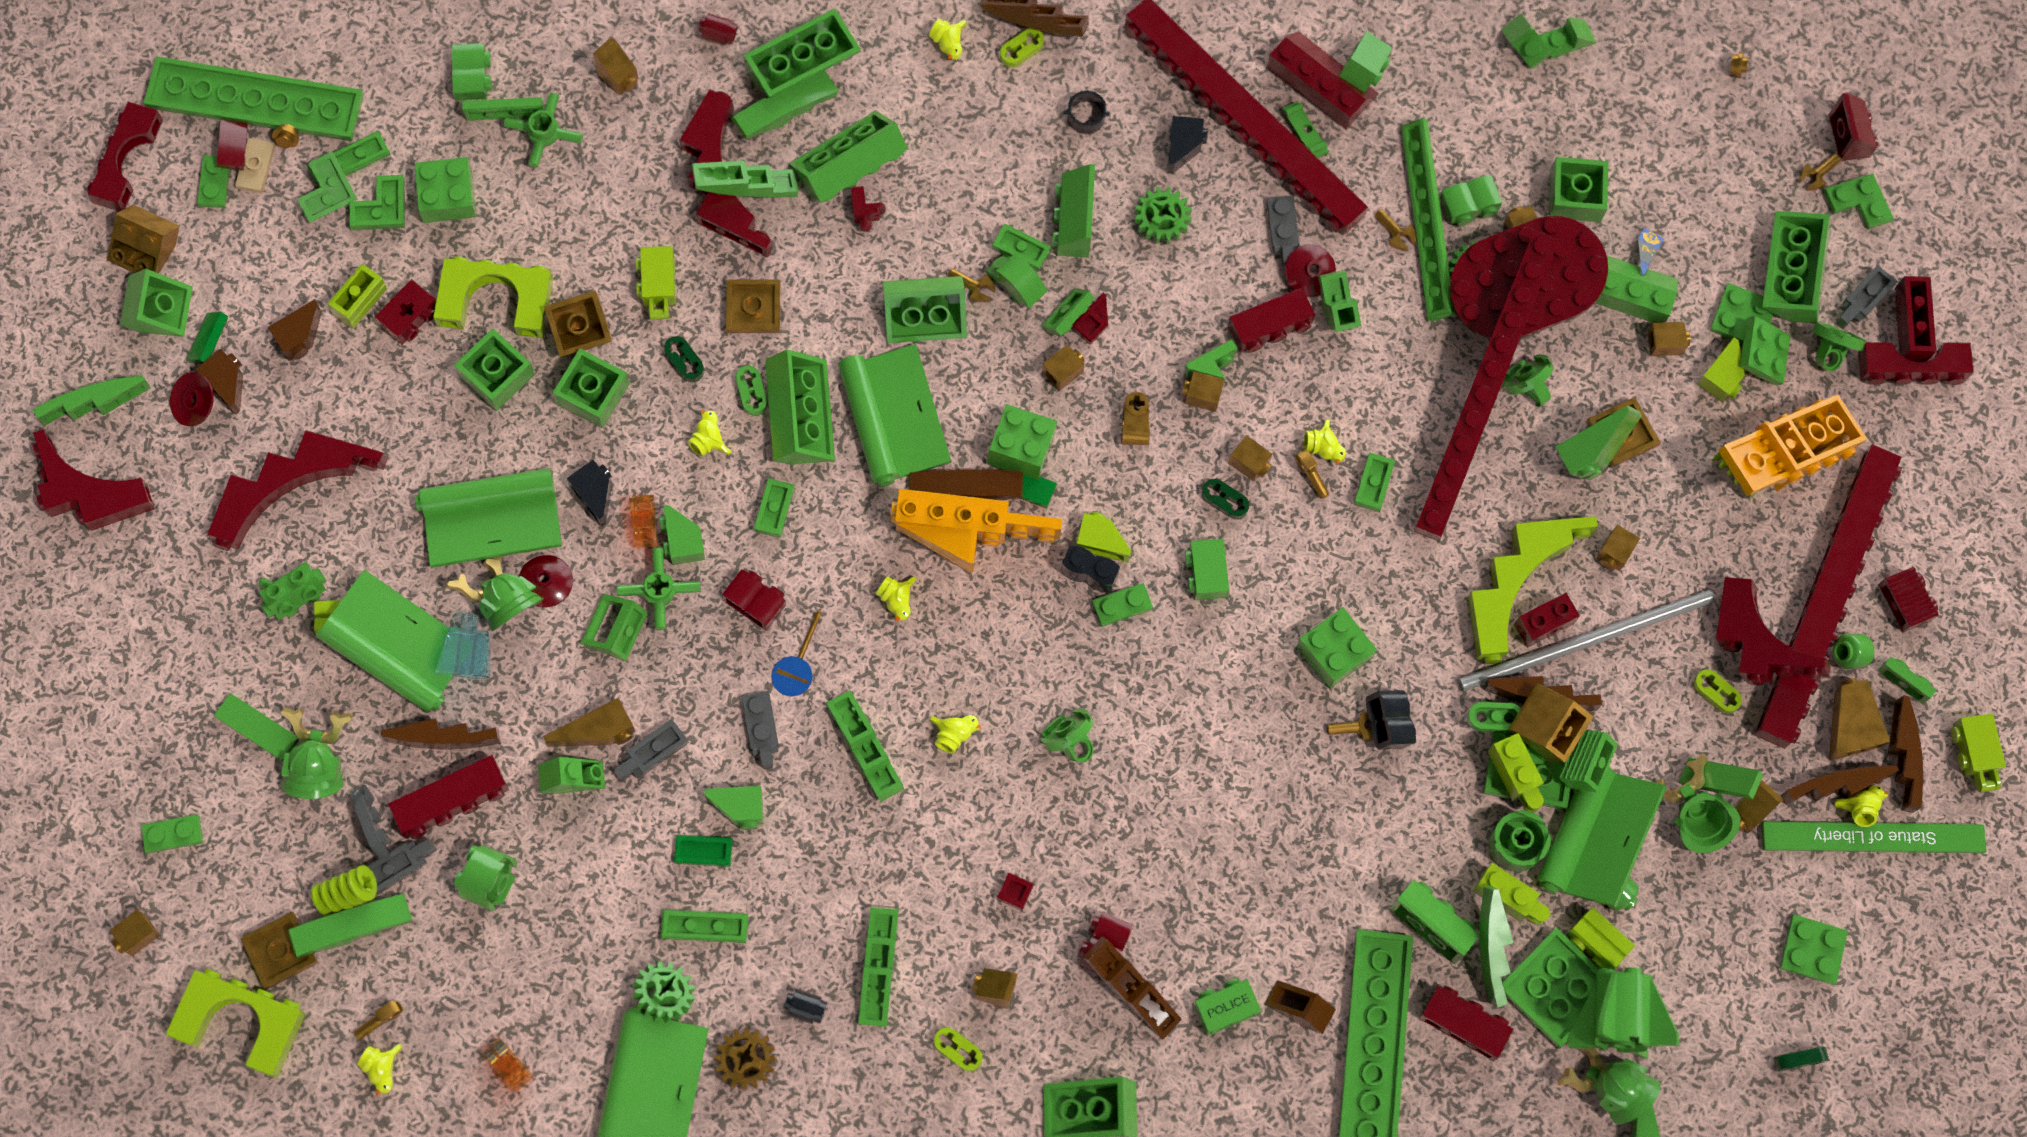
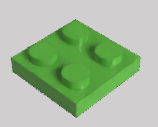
[1710,283,1773,344]
[1740,316,1791,385]
[1779,914,1848,985]

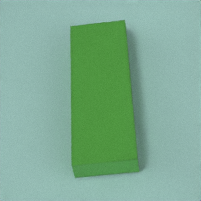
[462,97,545,121]
[307,131,391,188]
[214,693,299,762]
[1679,758,1763,799]
[661,910,748,943]

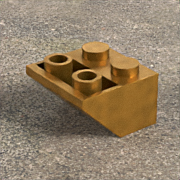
[107,204,180,274]
[1508,683,1594,763]

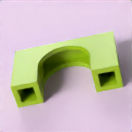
[434,257,553,339]
[165,969,306,1079]

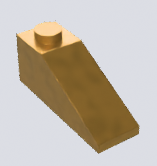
[543,698,636,747]

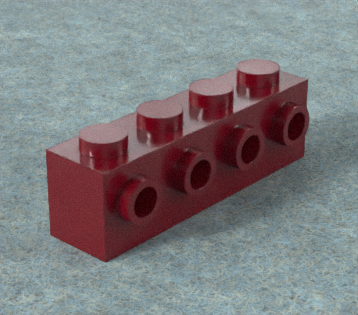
[388,755,509,839]

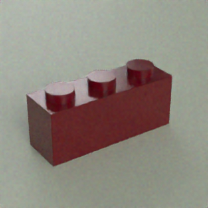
[1895,276,1937,362]
[1227,288,1315,353]
[1419,985,1514,1062]

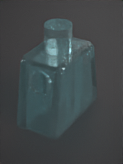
[435,613,491,680]

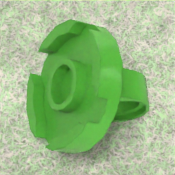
[1812,321,1866,372]
[1502,354,1554,407]
[1040,708,1093,763]

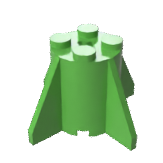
[1568,967,1679,1059]

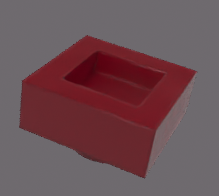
[997,872,1034,911]

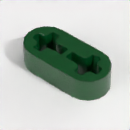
[664,336,704,383]
[1202,479,1249,520]
[1773,1047,1830,1072]

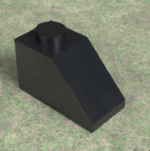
[1167,116,1208,174]
[567,460,612,527]

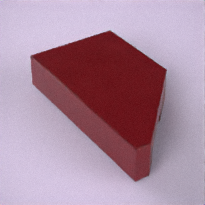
[1071,292,1108,345]

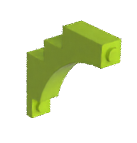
[1468,516,1598,664]

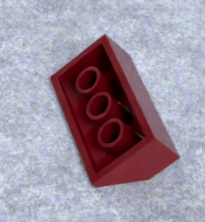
[1266,31,1379,130]

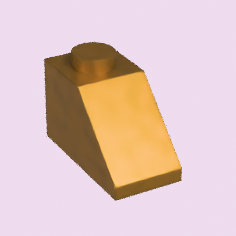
[593,36,639,95]
[1734,780,1784,834]
[972,968,1018,1009]

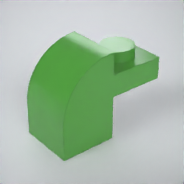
[986,253,1048,308]
[1318,270,1362,332]

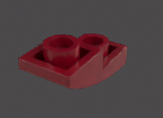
[217,120,248,170]

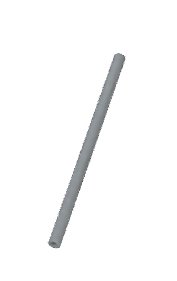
[1458,590,1715,692]

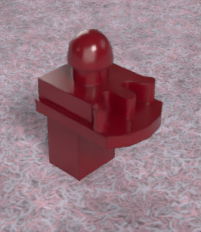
[851,186,886,232]

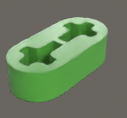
[736,365,767,416]

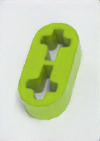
[1000,28,1044,68]
[1693,669,1742,714]
[934,1027,982,1072]

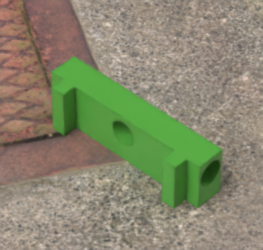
[1282,101,1329,159]

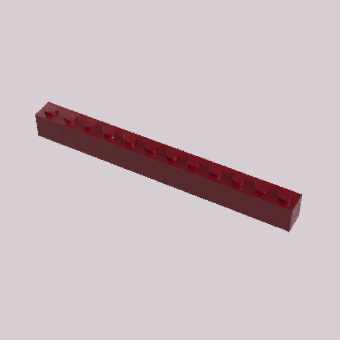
[1124,0,1368,236]
[1414,230,1560,542]
[1754,444,1902,749]

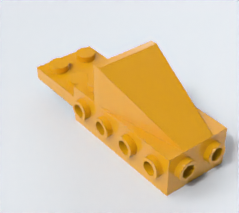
[1718,395,1867,496]
[891,489,1063,572]

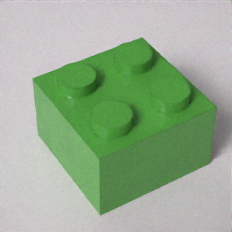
[415,157,476,223]
[1549,157,1609,222]
[454,329,535,411]
[552,349,630,428]
[987,404,1058,480]
[1297,607,1377,689]

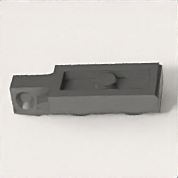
[1267,195,1299,267]
[1835,265,1898,330]
[742,691,779,769]
[614,719,689,782]
[350,784,390,860]
[366,838,437,896]

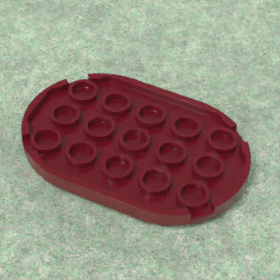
[1450,216,1608,339]

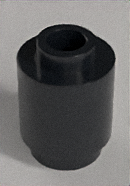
[783,989,827,1024]

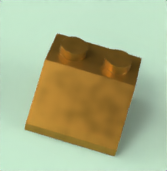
[544,290,612,358]

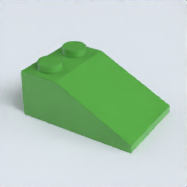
[1556,406,1642,480]
[1044,1077,1138,1137]

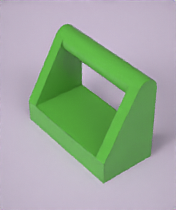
[580,594,648,662]

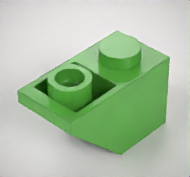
[660,505,705,565]
[538,757,605,794]

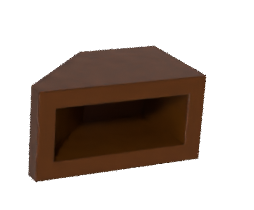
[268,299,322,361]
[195,349,244,415]
[1264,980,1336,1034]

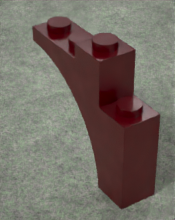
[32,429,155,531]
[1716,577,1831,686]

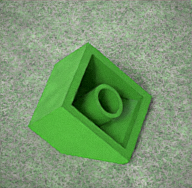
[120,269,193,337]

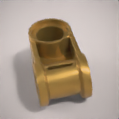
[1122,392,1150,445]

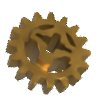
[714,1027,777,1091]

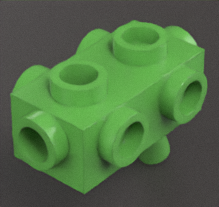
[258,562,327,620]

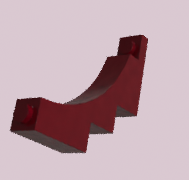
[680,89,773,258]
[207,430,387,551]

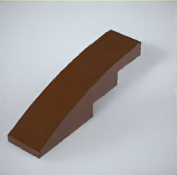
[980,0,1089,37]
[910,469,1023,500]
[1484,676,1602,711]
[1887,695,1924,813]
[380,718,501,750]
[1780,766,1899,805]
[1083,937,1182,1040]

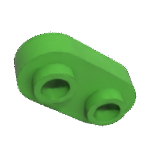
[1467,702,1521,733]

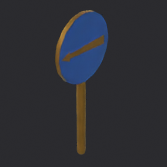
[771,610,822,697]

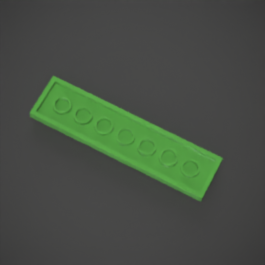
[144,56,364,142]
[1338,929,1414,1137]

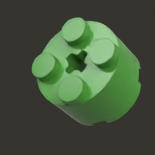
[1489,810,1551,872]
[454,845,517,911]

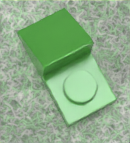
[1501,13,1553,69]
[1540,17,1596,60]
[1184,340,1237,386]

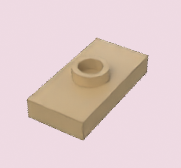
[235,138,276,193]

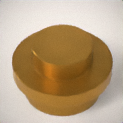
[1731,52,1748,78]
[272,124,299,148]

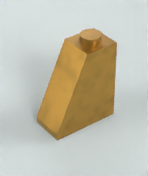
[1829,678,1890,761]

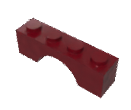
[87,102,163,212]
[1858,342,1974,385]

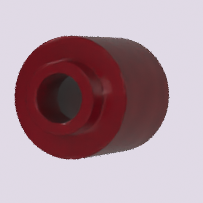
[698,13,738,45]

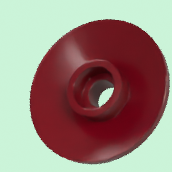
[1285,244,1336,297]
[170,372,214,427]
[519,555,573,608]

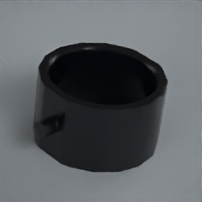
[1063,90,1110,134]

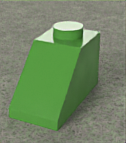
[705,786,764,830]

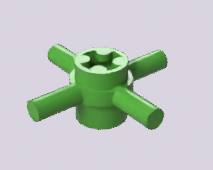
[504,93,583,168]
[617,548,701,630]

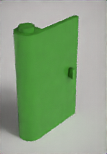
[838,344,952,487]
[415,468,562,568]
[315,570,474,713]
[1537,767,1667,908]
[597,1007,709,1137]

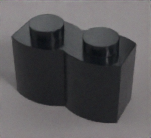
[1061,546,1120,593]
[1366,690,1416,750]

